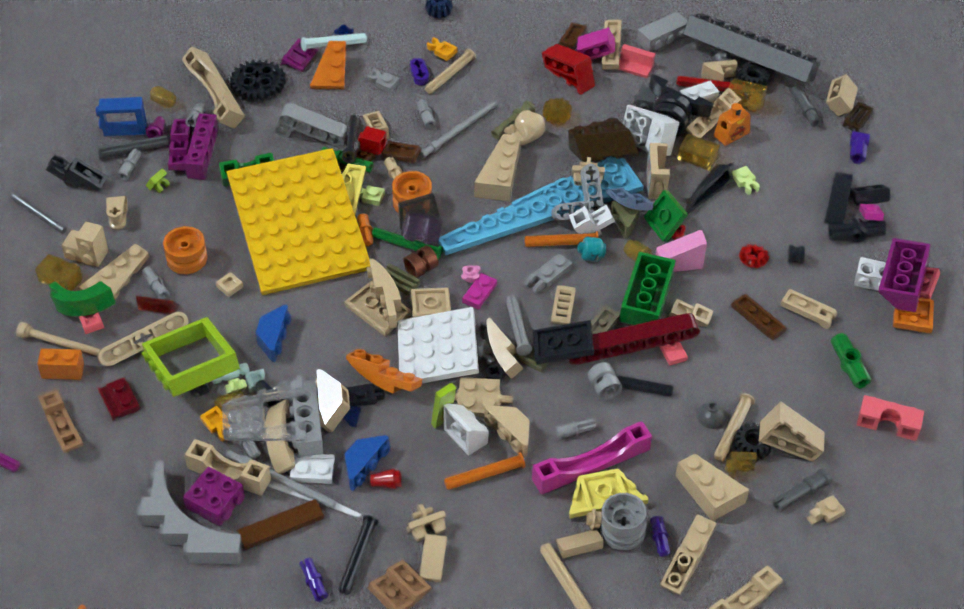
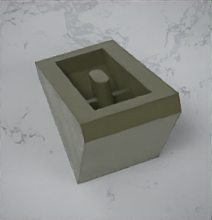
[611,201,639,239]

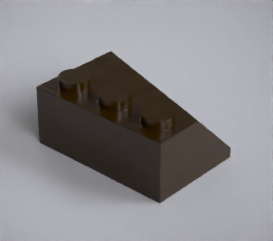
[568,118,639,162]

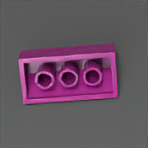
[878,238,931,312]

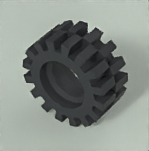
[738,62,770,92]
[734,422,772,462]

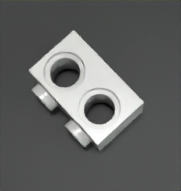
[854,257,886,291]

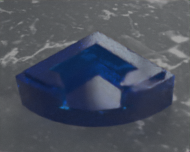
[343,406,361,428]

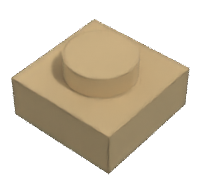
[216,272,243,297]

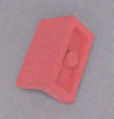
[617,44,655,78]

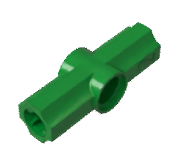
[830,333,871,389]

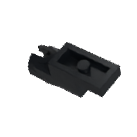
[45,154,107,192]

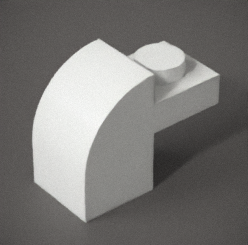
[569,204,615,236]

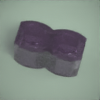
[401,211,443,245]

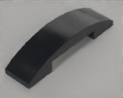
[649,73,714,117]
[824,171,853,225]

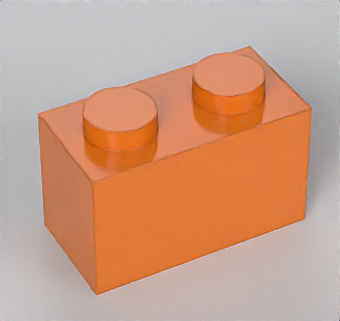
[37,348,85,380]

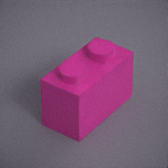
[577,27,615,60]

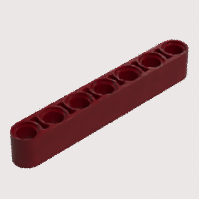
[568,313,700,365]

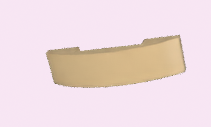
[686,88,741,141]
[265,399,295,474]
[708,565,783,609]

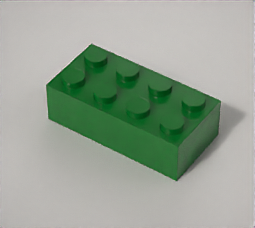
[619,251,676,325]

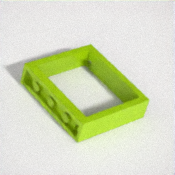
[141,317,240,397]

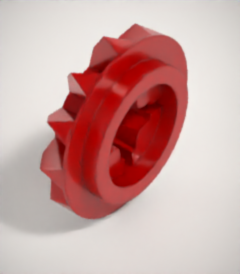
[739,243,769,268]

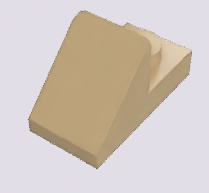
[701,60,737,81]

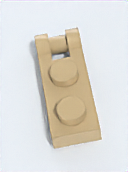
[780,289,837,329]

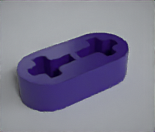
[410,58,429,86]

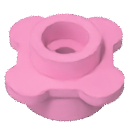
[461,265,481,283]

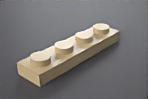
[602,20,622,70]

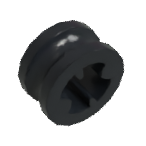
[486,364,504,382]

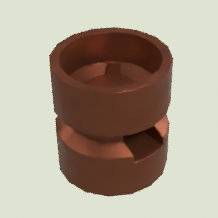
[403,245,438,278]

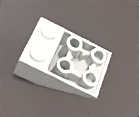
[623,105,679,156]

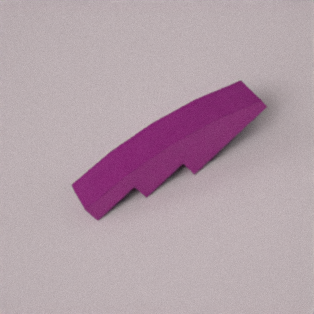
[168,119,192,171]

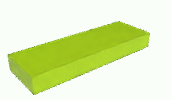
[431,383,456,429]

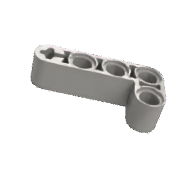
[275,103,348,146]

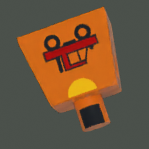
[714,103,750,146]

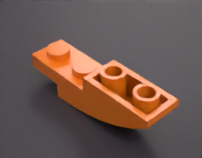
[346,349,422,393]

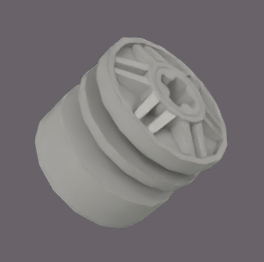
[601,493,647,551]

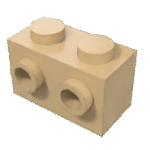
[826,74,858,116]

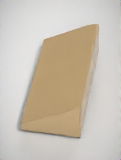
[556,529,604,559]

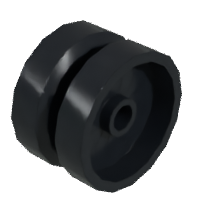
[652,93,693,138]

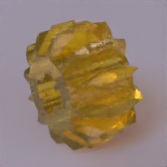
[543,97,572,125]

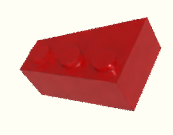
[542,44,595,95]

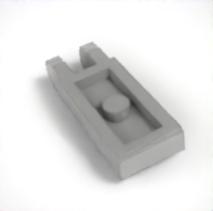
[524,253,573,293]

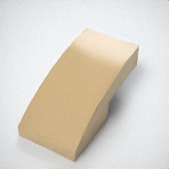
[668,299,714,327]
[420,534,447,582]

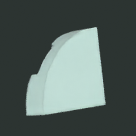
[244,369,265,392]

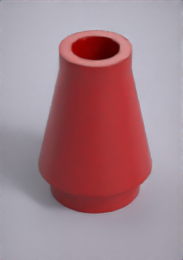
[370,468,402,489]

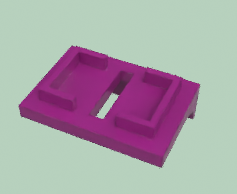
[281,38,318,72]

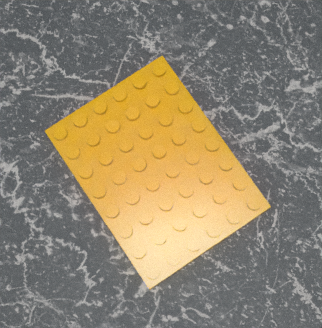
[227,148,370,295]

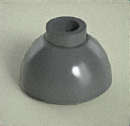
[697,401,725,428]

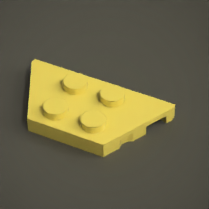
[569,469,648,518]

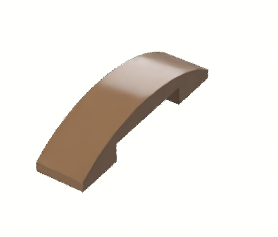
[37,389,84,453]

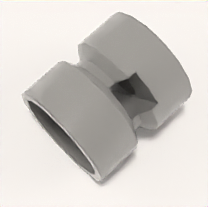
[588,362,622,400]

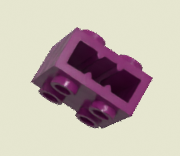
[183,466,245,526]

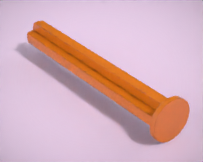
[524,231,598,247]
[444,452,525,490]

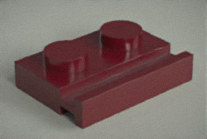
[97,377,140,421]

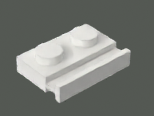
[290,453,335,484]

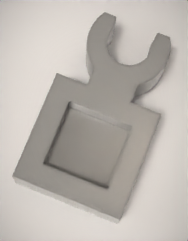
[367,69,399,93]

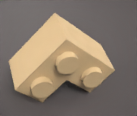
[61,221,109,267]

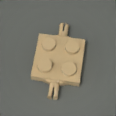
[454,377,513,417]

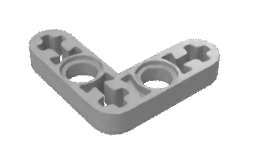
[551,164,604,221]

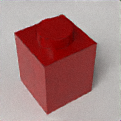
[358,126,387,155]

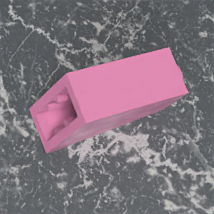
[656,230,707,272]

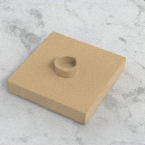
[411,288,451,318]

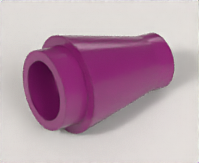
[146,116,165,138]

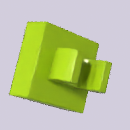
[145,168,170,193]

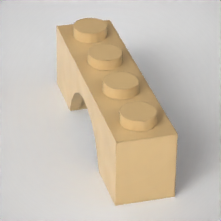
[185,439,271,496]

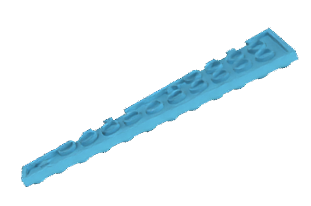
[438,156,643,256]

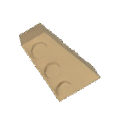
[759,401,824,462]
[676,454,749,521]

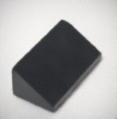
[850,184,890,206]

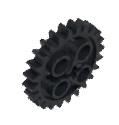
[230,59,286,102]

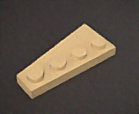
[79,243,149,310]

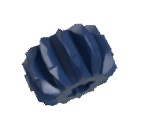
[425,0,453,19]

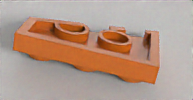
[310,41,346,89]

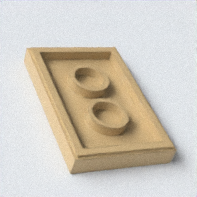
[344,283,412,337]

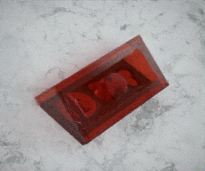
[136,295,179,315]

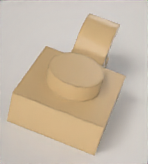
[807,495,846,525]

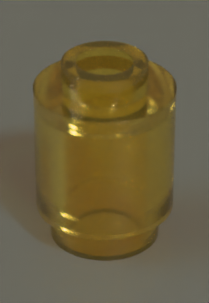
[150,85,177,108]
[623,239,652,261]

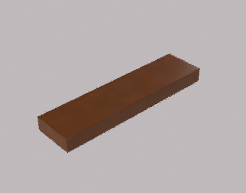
[237,499,324,550]

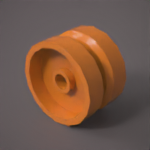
[392,171,432,217]
[163,226,208,274]

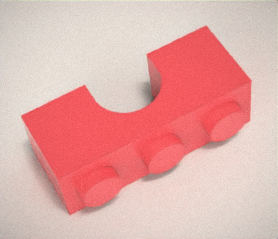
[856,395,924,441]

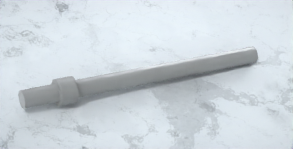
[420,101,497,158]
[226,450,337,509]

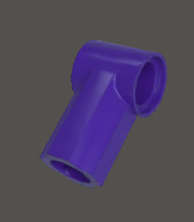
[849,131,870,164]

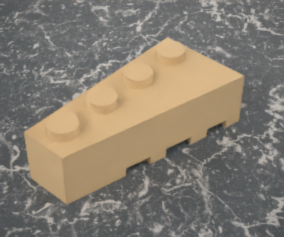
[474,134,521,202]

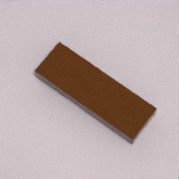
[731,294,787,341]

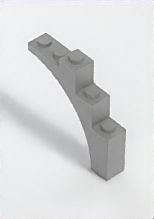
[137,462,242,564]

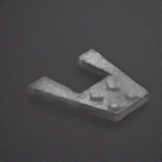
[222,375,307,442]

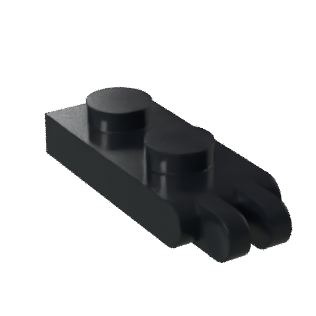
[345,384,385,408]

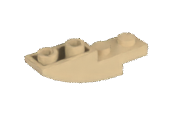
[366,259,401,328]
[660,514,716,595]

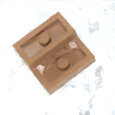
[368,560,431,609]

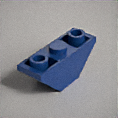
[256,305,291,362]
[345,435,390,491]

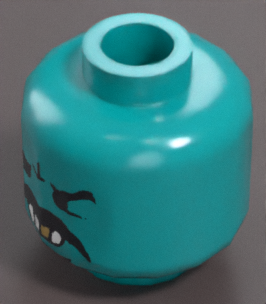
[577,237,606,262]

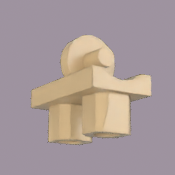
[571,157,605,187]
[406,504,446,542]

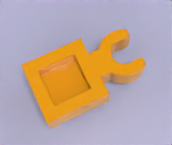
[427,37,457,61]
[200,405,234,442]

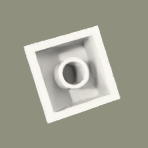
[444,403,489,456]

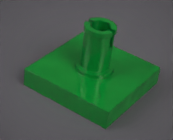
[643,190,688,242]

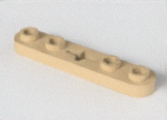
[97,312,188,367]

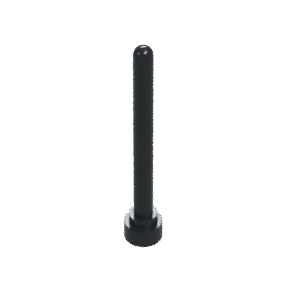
[342,115,357,164]

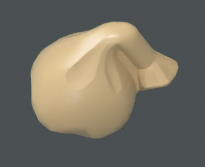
[504,110,545,146]

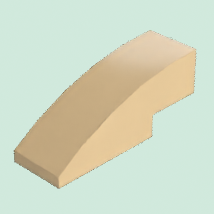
[487,317,523,379]

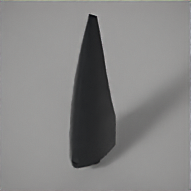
[685,163,735,214]

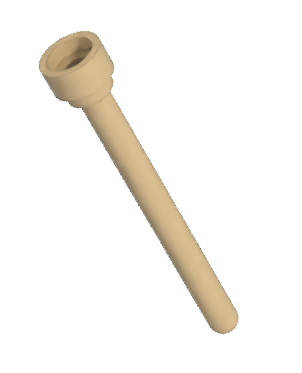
[16,322,101,356]

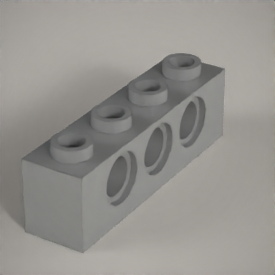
[288,380,323,457]

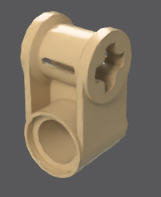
[106,196,128,230]

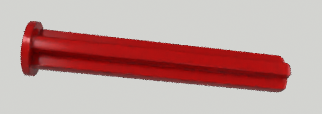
[676,75,745,96]

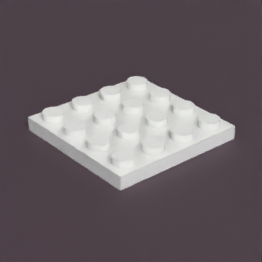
[397,307,479,383]

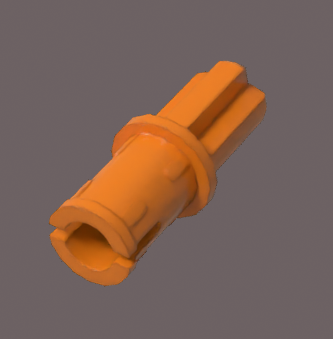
[357,213,373,247]

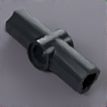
[828,218,886,242]

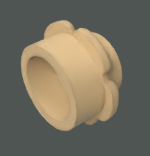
[586,509,602,530]

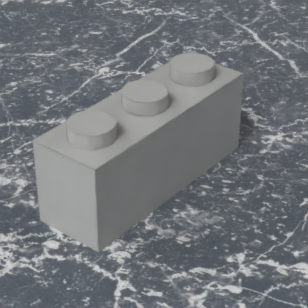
[637,12,688,52]

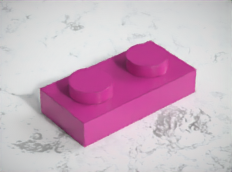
[462,273,497,310]

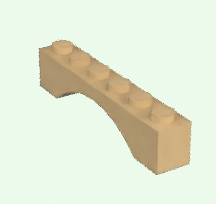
[182,46,245,129]

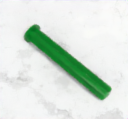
[372,227,443,260]

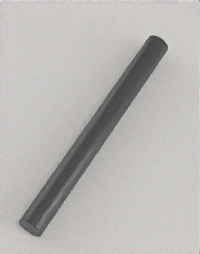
[11,193,67,234]

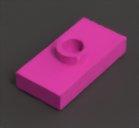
[859,204,884,221]

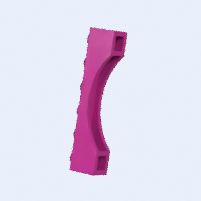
[532,421,652,495]

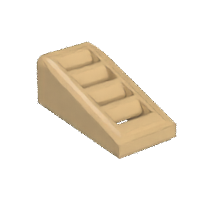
[363,111,390,139]
[551,285,576,325]

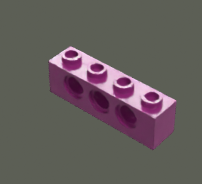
[185,113,219,180]

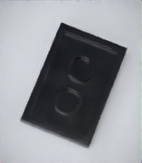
[533,320,594,365]

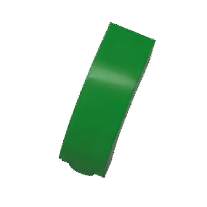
[48,281,116,316]

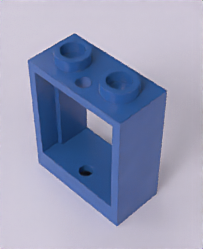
[96,97,147,136]

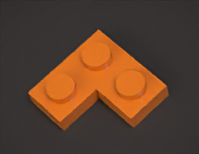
[893,298,934,334]

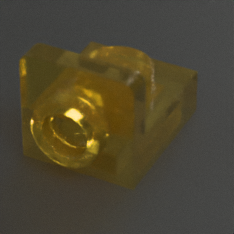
[726,452,757,479]

